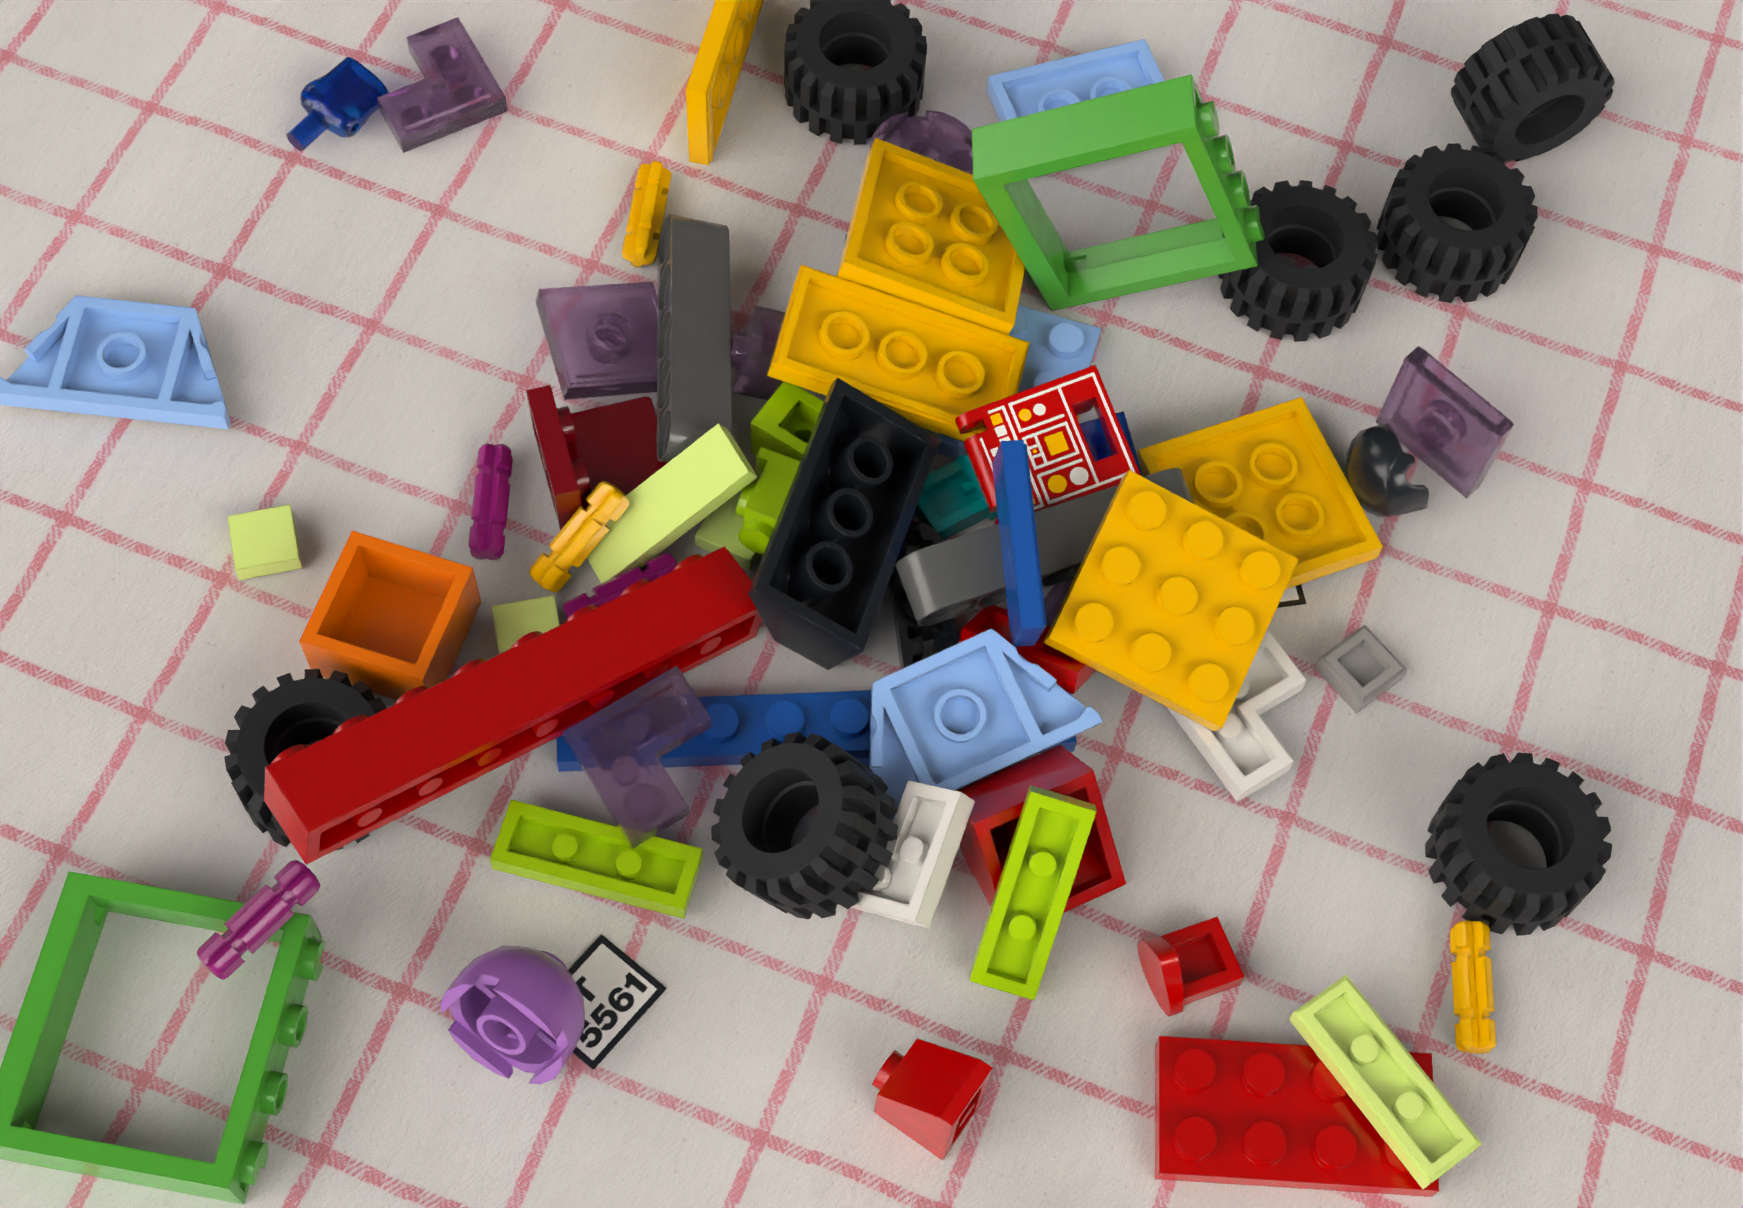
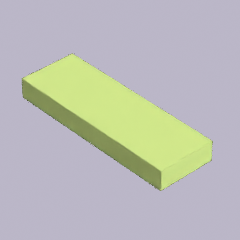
[587,423,758,584]
[1289,975,1482,1190]

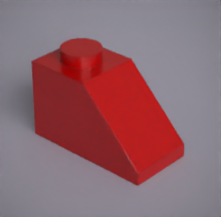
[872,1038,993,1160]

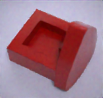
[1137,916,1245,1017]

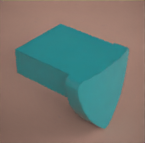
[914,452,998,541]

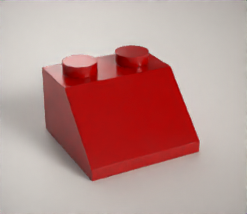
[957,745,1126,913]

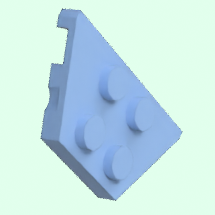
[0,295,231,429]
[869,628,1103,821]

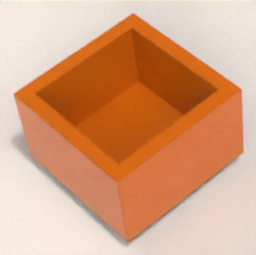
[299,531,482,701]

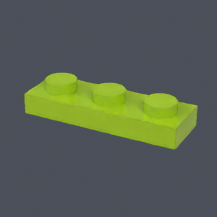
[969,785,1097,1001]
[490,800,703,919]

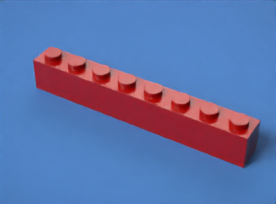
[264,546,762,865]

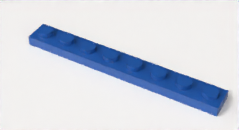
[557,690,1077,772]

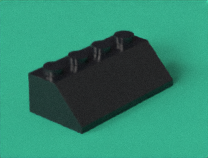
[748,378,941,670]

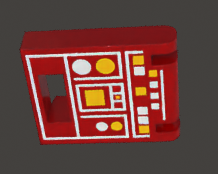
[955,364,1141,524]

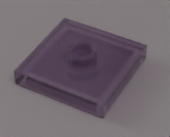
[535,282,658,400]
[1376,346,1514,498]

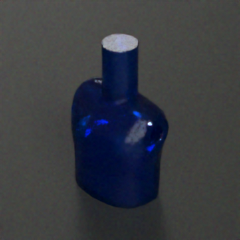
[286,57,390,151]

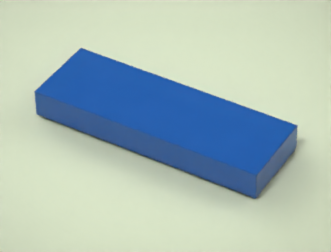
[992,440,1047,647]

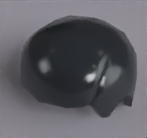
[1345,424,1429,517]

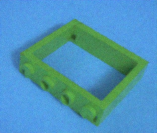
[972,74,1265,311]
[0,871,326,1205]

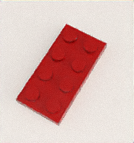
[1155,1036,1439,1197]

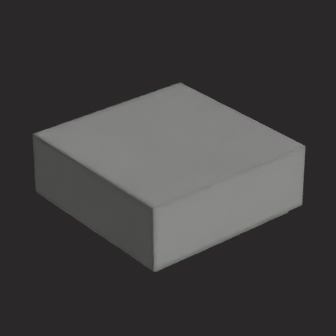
[1314,625,1407,714]

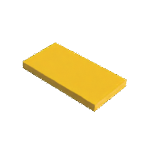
[686,0,764,166]
[767,265,1030,442]

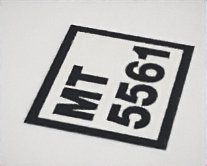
[568,934,667,1070]

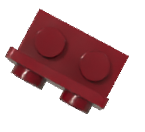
[526,385,667,530]

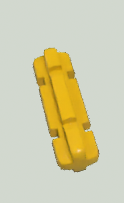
[622,161,672,268]
[529,481,630,593]
[1450,921,1497,1054]

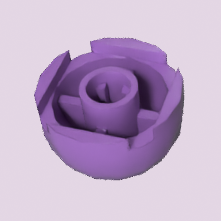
[440,945,585,1084]

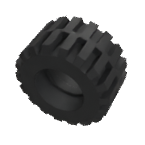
[784,0,927,145]
[1451,14,1615,163]
[1376,143,1538,303]
[1218,180,1378,342]
[224,669,387,851]
[711,732,898,919]
[1425,752,1612,936]

